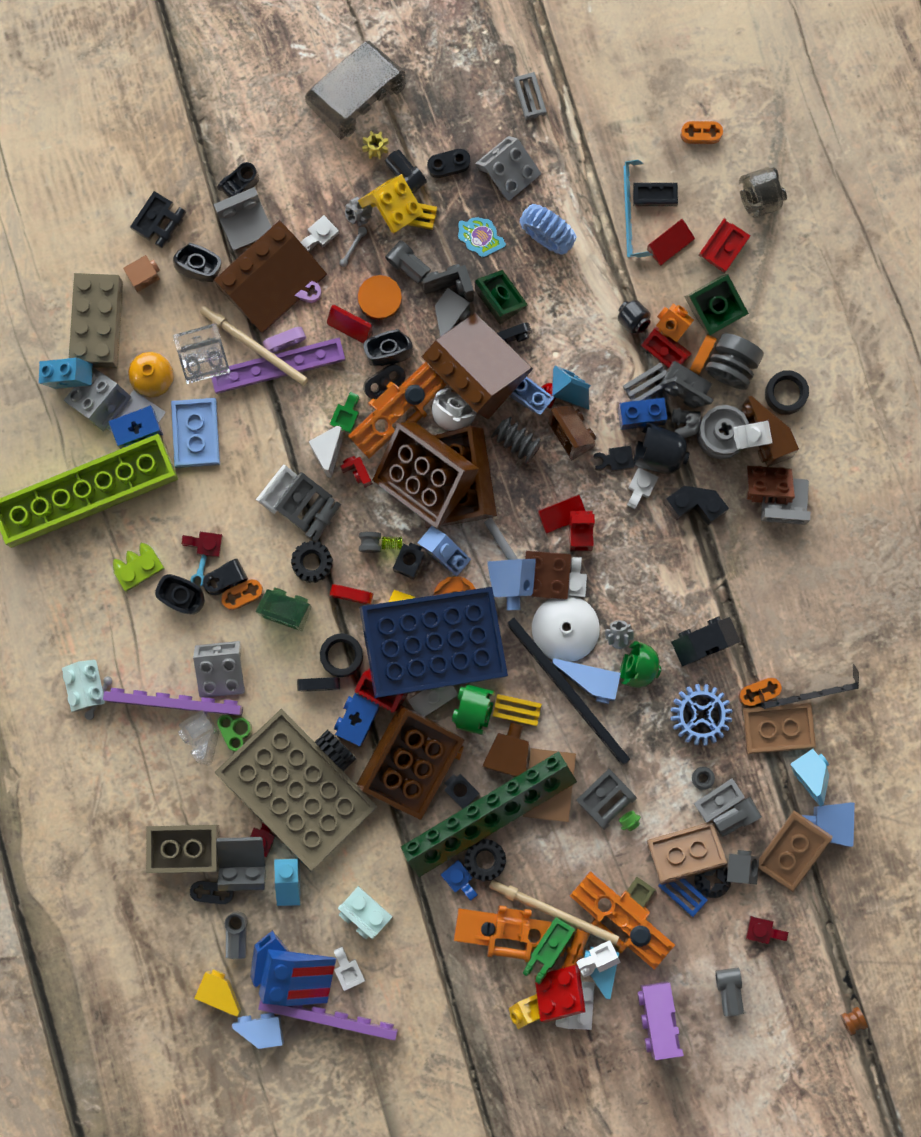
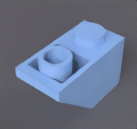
[418,526,471,576]
[232,1012,284,1049]

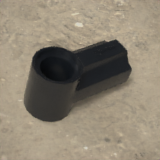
[384,150,427,193]

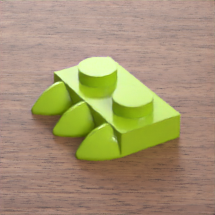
[113,542,165,592]

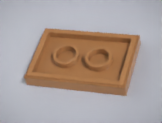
[742,703,816,754]
[523,748,576,822]
[758,811,833,892]
[647,821,727,885]

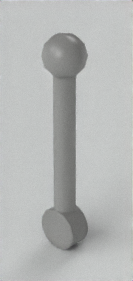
[339,227,367,267]
[85,676,112,720]

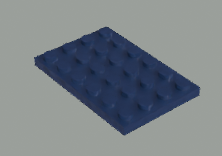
[359,587,508,698]

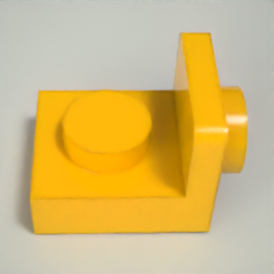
[509,994,540,1029]

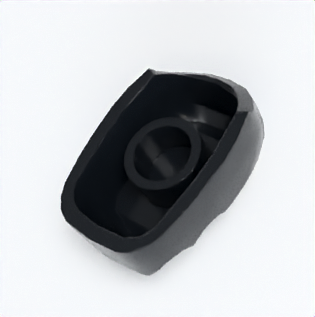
[173,243,221,282]
[363,329,413,366]
[155,574,205,615]

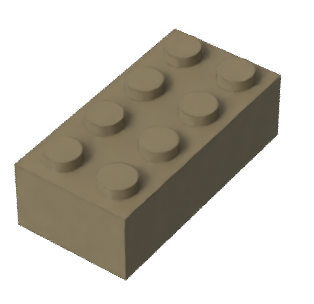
[69,273,123,368]

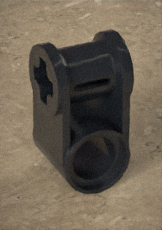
[217,162,259,198]
[203,559,248,596]

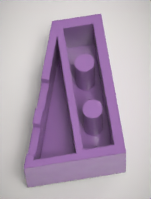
[637,981,683,1060]

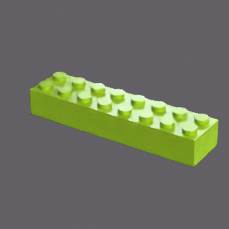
[0,434,179,548]

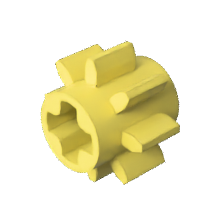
[362,131,389,160]

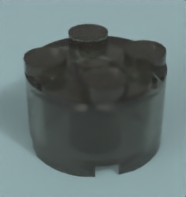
[739,167,787,218]

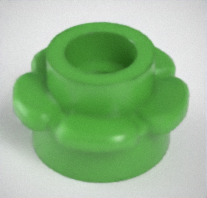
[619,810,641,831]

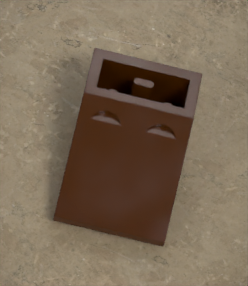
[741,396,799,467]

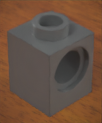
[727,850,759,885]

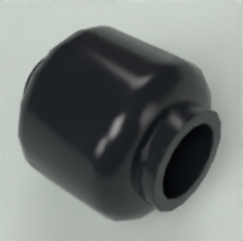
[618,300,651,333]

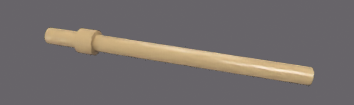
[200,306,308,386]
[489,880,619,945]

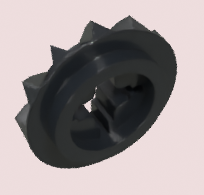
[694,866,731,898]

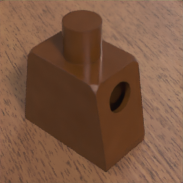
[482,723,529,777]

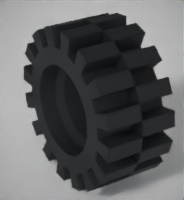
[291,541,333,583]
[315,729,357,772]
[465,839,506,881]

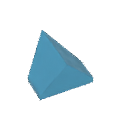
[552,366,591,410]

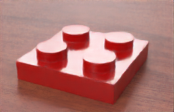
[534,965,586,1023]

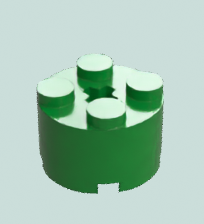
[452,684,495,735]

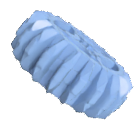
[519,204,577,255]
[670,684,732,746]

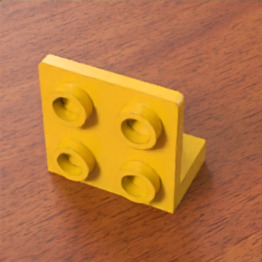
[358,174,423,233]

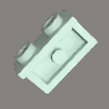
[62,660,105,712]

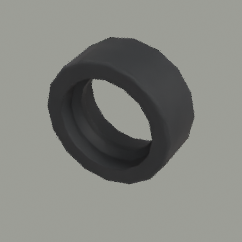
[765,370,809,415]
[320,633,363,678]

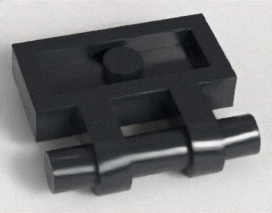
[130,191,186,248]

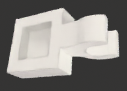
[301,215,339,252]
[627,467,659,509]
[568,557,587,597]
[576,941,621,977]
[334,947,365,991]

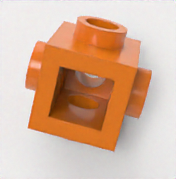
[656,303,694,342]

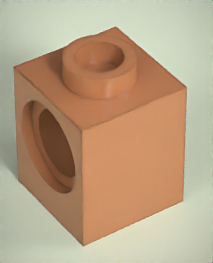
[123,255,160,292]

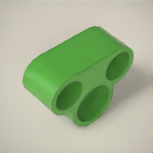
[217,715,252,752]

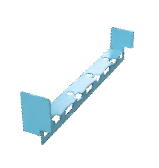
[623,160,653,258]

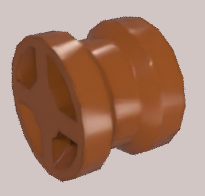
[840,1007,868,1036]

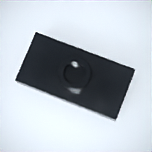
[633,183,678,206]

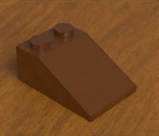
[548,405,596,461]

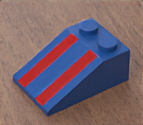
[259,949,336,1006]

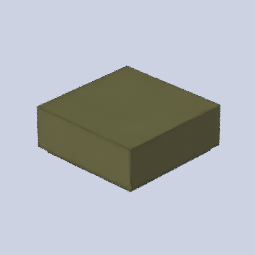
[627,876,656,908]

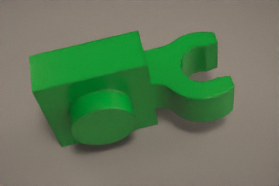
[330,392,359,433]

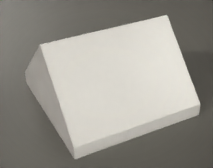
[309,426,344,478]

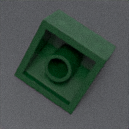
[684,274,749,336]

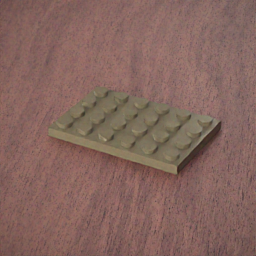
[215,708,377,872]

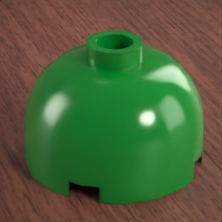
[620,641,661,688]

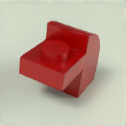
[569,511,595,551]

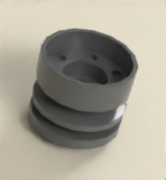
[705,333,764,390]

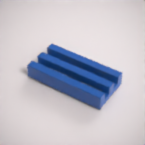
[658,878,708,917]

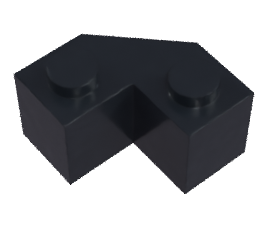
[664,486,729,526]
[671,616,741,667]

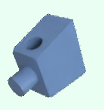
[487,559,536,610]
[802,802,855,847]

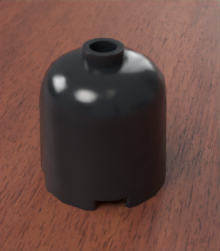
[633,422,690,475]

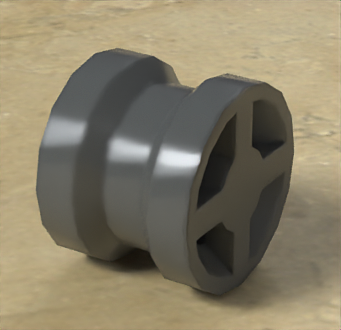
[359,532,381,553]

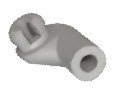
[675,413,701,438]

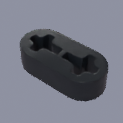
[297,677,340,692]
[190,881,234,905]

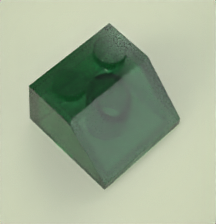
[256,587,312,632]

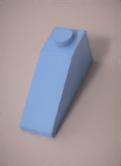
[552,659,621,704]

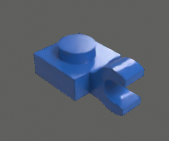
[441,860,478,901]

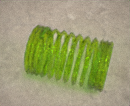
[381,536,402,550]

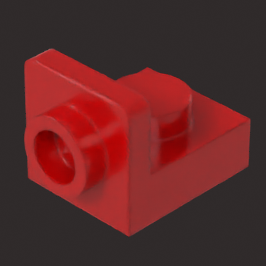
[340,456,373,488]

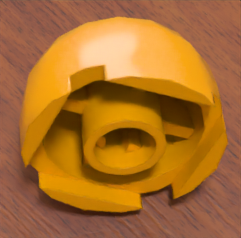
[128,352,174,398]

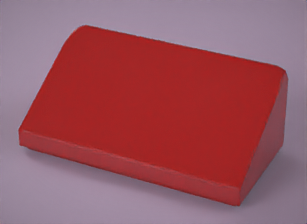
[647,219,695,266]
[327,305,373,344]
[641,327,692,368]
[537,494,585,534]

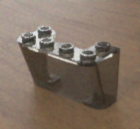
[305,40,406,140]

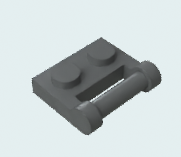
[274,472,332,532]
[576,768,637,830]

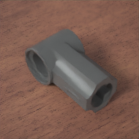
[385,240,431,284]
[712,796,762,837]
[224,911,248,959]
[715,967,744,1016]

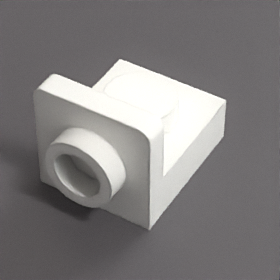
[733,421,772,450]

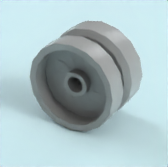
[697,405,749,460]

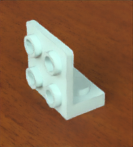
[338,886,393,940]

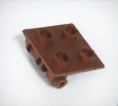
[747,466,795,505]
[525,551,571,599]

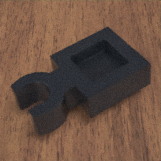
[593,445,634,472]

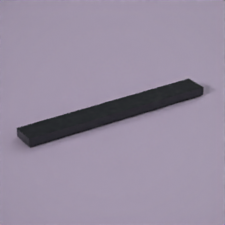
[507,617,630,765]

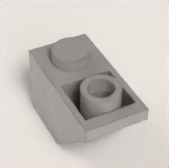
[435,288,471,337]

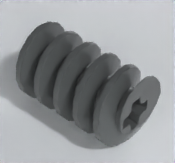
[491,417,541,464]

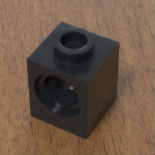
[393,543,425,580]
[444,774,480,809]

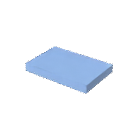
[171,398,220,468]

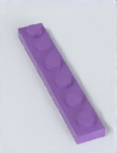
[210,337,346,394]
[103,688,243,716]
[258,1000,398,1040]

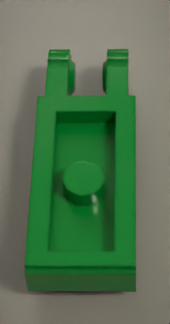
[523,917,576,984]

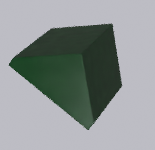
[475,270,528,325]

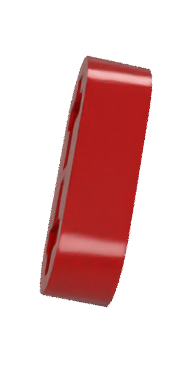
[329,584,374,605]

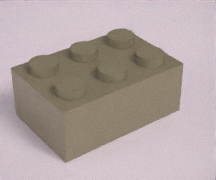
[146,825,219,873]

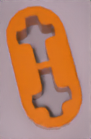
[680,121,723,144]
[689,334,717,375]
[221,579,263,610]
[739,678,782,707]

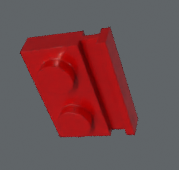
[698,218,751,273]

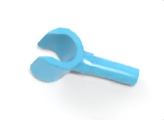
[190,555,207,587]

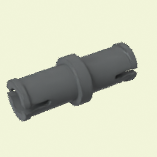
[305,497,342,542]

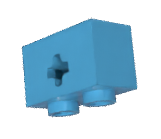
[38,358,92,389]

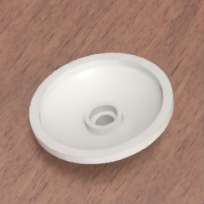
[532,596,600,662]

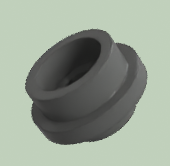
[692,767,715,790]

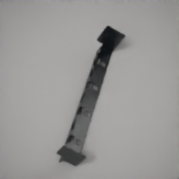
[759,664,859,709]

